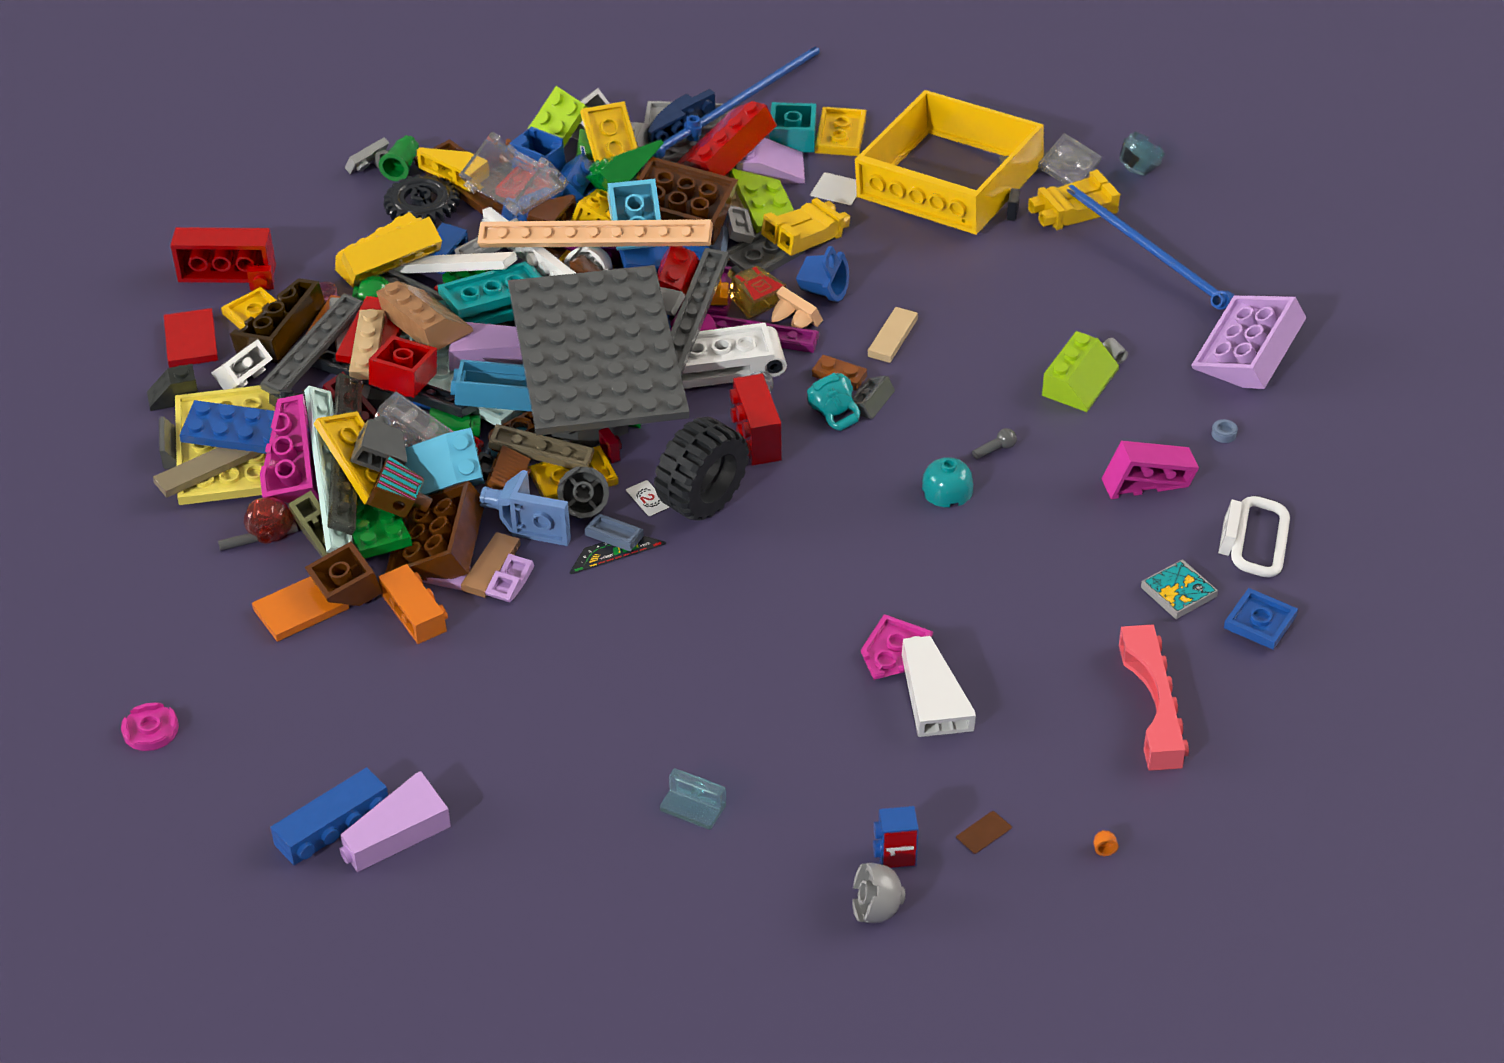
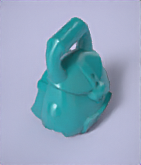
[807,373,860,431]

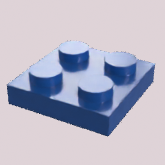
[1224,588,1298,650]

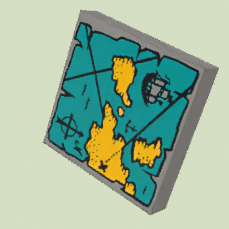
[1141,559,1218,619]

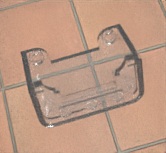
[459,132,569,216]

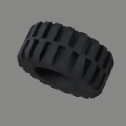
[654,417,749,520]

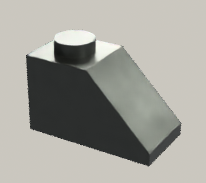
[147,364,198,411]

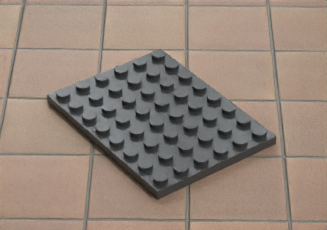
[508,265,689,436]

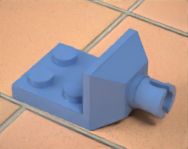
[480,470,571,546]

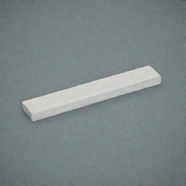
[392,252,517,274]

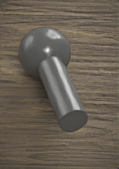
[972,428,1017,460]

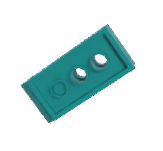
[438,261,543,325]

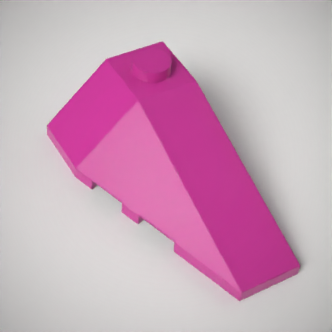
[260,394,319,503]

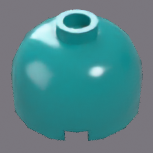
[922,457,974,508]

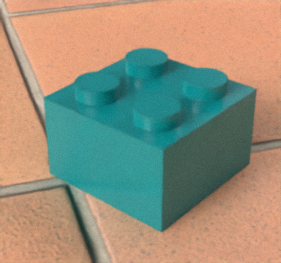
[769,102,816,153]

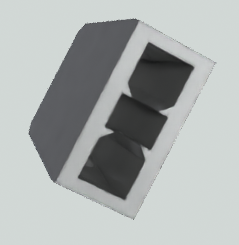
[351,416,407,472]

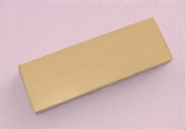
[868,307,918,363]

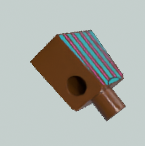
[366,456,433,517]

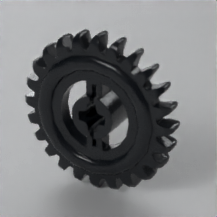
[383,174,459,226]

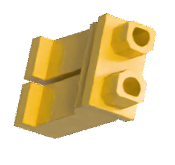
[1028,169,1120,230]
[761,198,850,256]

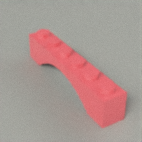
[1119,625,1189,771]

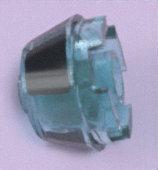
[1119,132,1165,175]

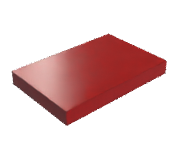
[164,308,218,368]

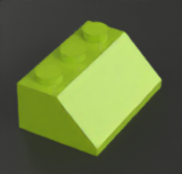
[1042,331,1119,412]

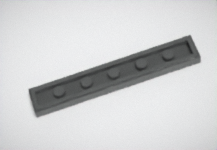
[260,293,364,394]

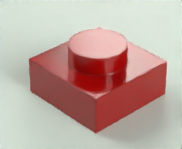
[247,265,275,291]

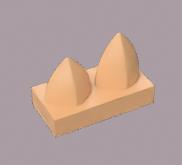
[772,286,823,328]

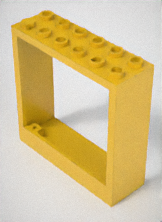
[855,90,1044,235]

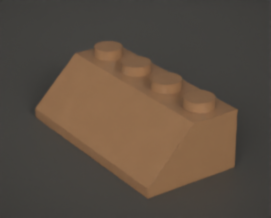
[376,281,473,351]

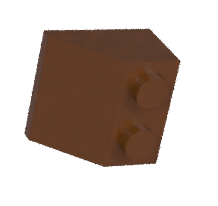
[305,541,383,606]

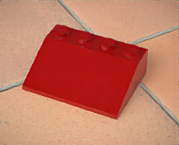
[676,101,777,176]

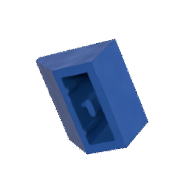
[549,153,597,206]

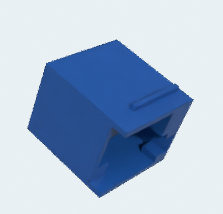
[509,126,566,180]

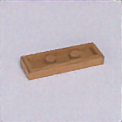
[461,532,521,598]

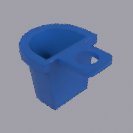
[796,246,849,302]

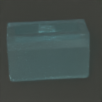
[660,768,726,829]

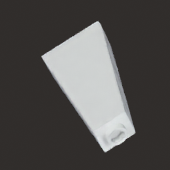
[902,636,976,737]

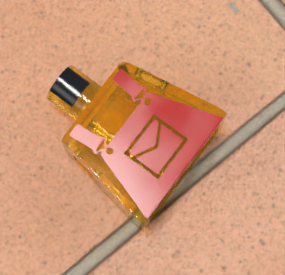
[728,265,786,319]

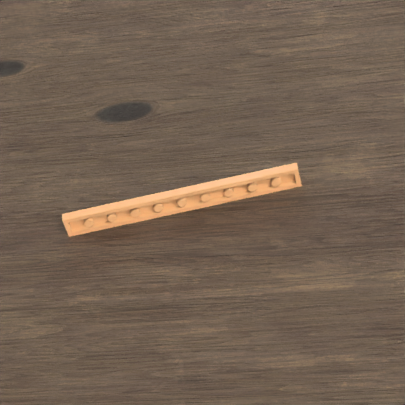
[477,220,713,248]

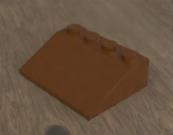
[638,157,738,245]
[385,481,484,581]

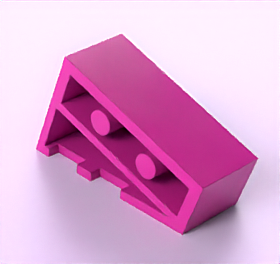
[1102,441,1199,499]

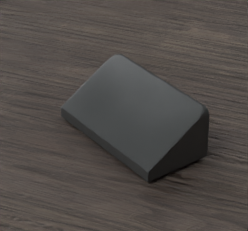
[847,376,895,419]
[159,417,177,469]

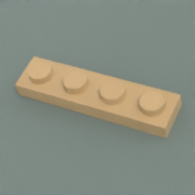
[349,309,385,380]

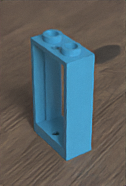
[450,360,532,412]

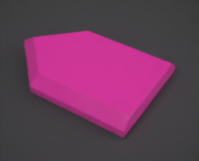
[861,614,933,680]

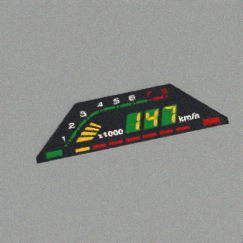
[570,536,666,574]

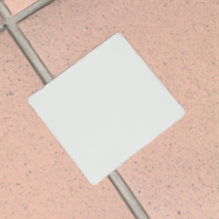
[810,172,857,205]

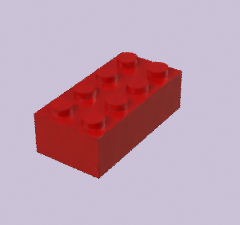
[170,227,276,283]

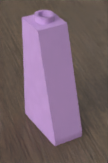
[449,322,523,371]
[340,771,451,872]

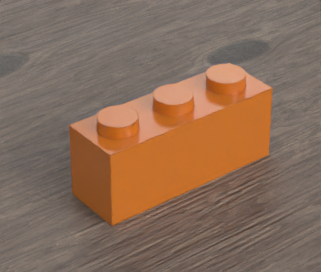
[378,564,448,644]

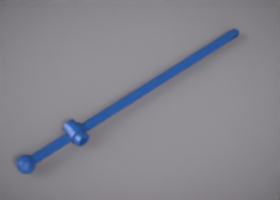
[652,46,820,159]
[1067,185,1235,310]

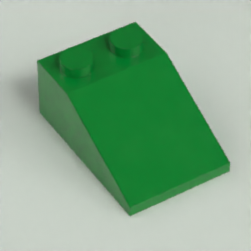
[586,140,664,191]

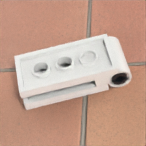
[681,323,787,389]

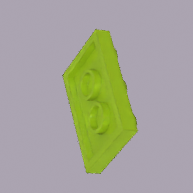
[528,86,589,147]

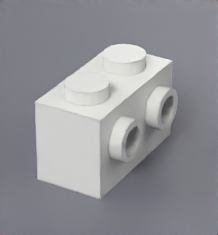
[211,339,272,390]

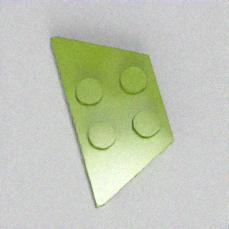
[729,168,794,233]

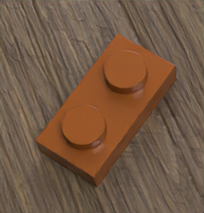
[812,355,867,391]

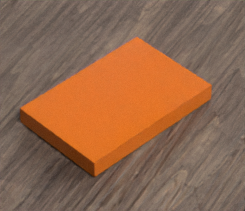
[252,577,349,642]

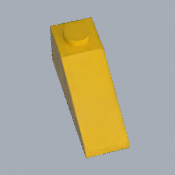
[417,148,489,192]

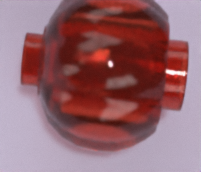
[243,497,294,544]

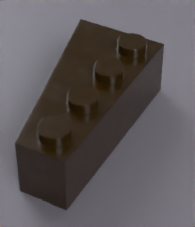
[230,278,326,363]

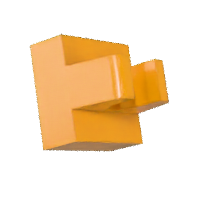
[710,279,729,305]

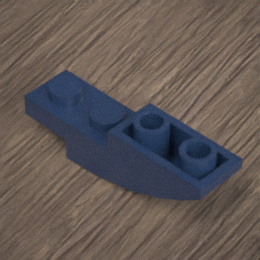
[648,89,716,143]

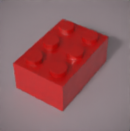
[730,373,782,466]

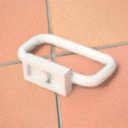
[1218,496,1290,578]

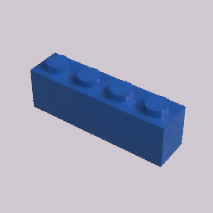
[270,767,388,866]

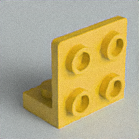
[571,189,611,221]

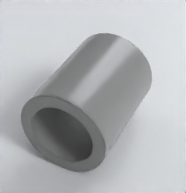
[1103,338,1128,364]

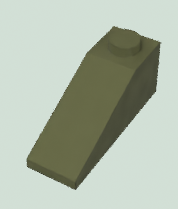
[288,491,329,557]

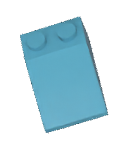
[607,179,661,251]
[405,428,485,496]

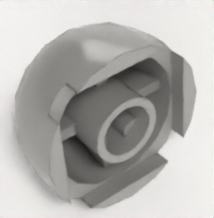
[852,863,905,923]

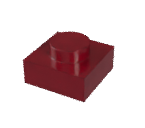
[599,428,622,464]

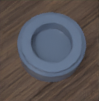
[1211,419,1238,443]

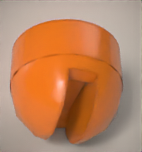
[1093,830,1118,856]

